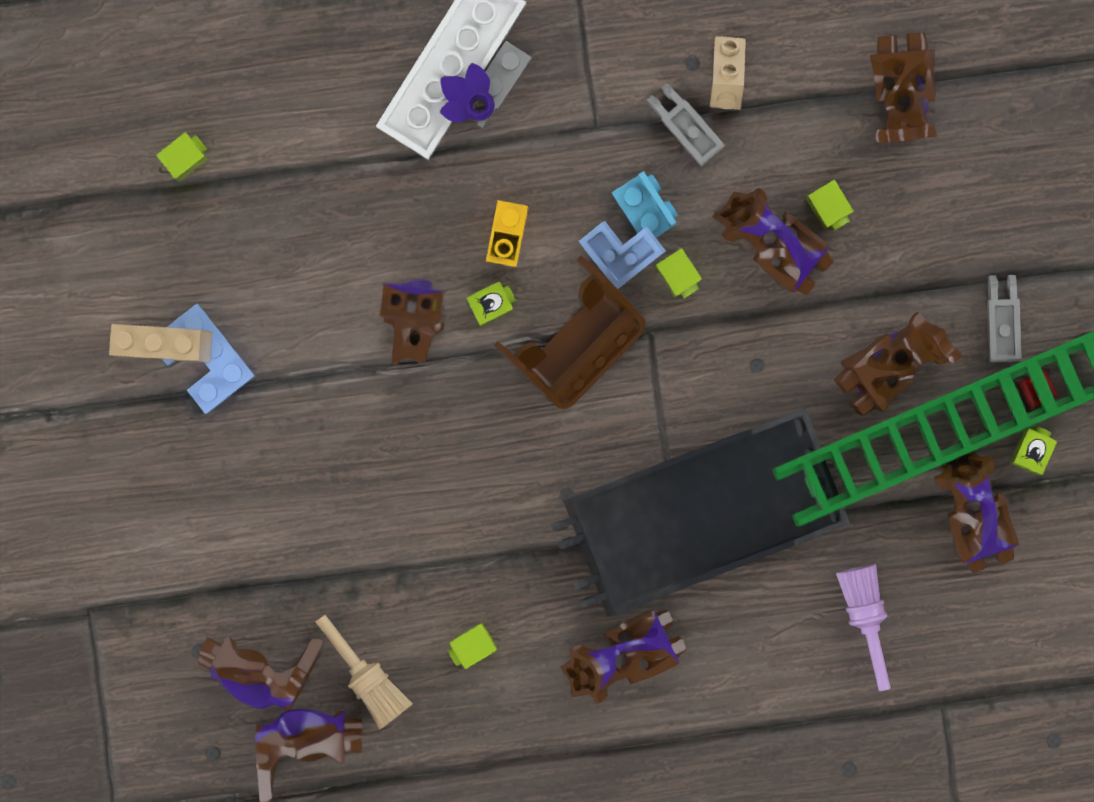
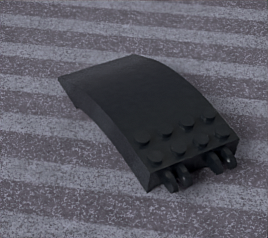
[551,408,850,617]

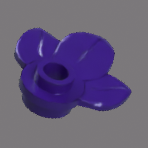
[440,63,495,123]

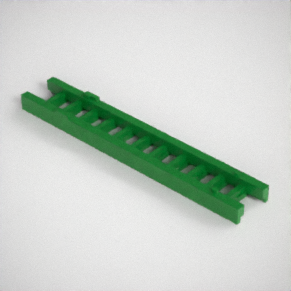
[772,331,1094,527]

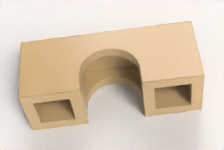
[109,324,212,363]

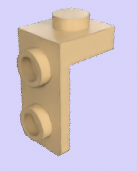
[710,36,746,110]

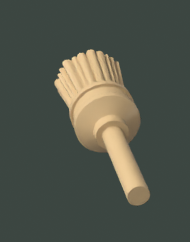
[316,615,413,730]

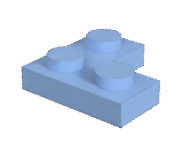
[579,221,666,289]

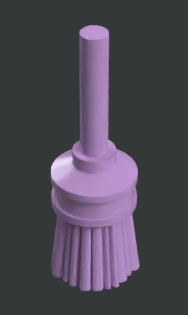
[836,564,891,691]

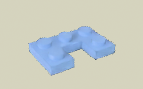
[162,304,255,414]

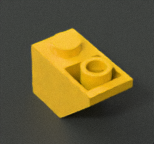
[486,200,528,267]

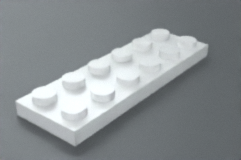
[376,0,527,160]

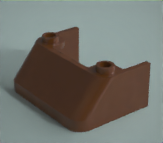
[494,255,645,409]

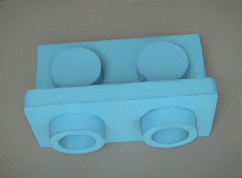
[611,171,678,238]

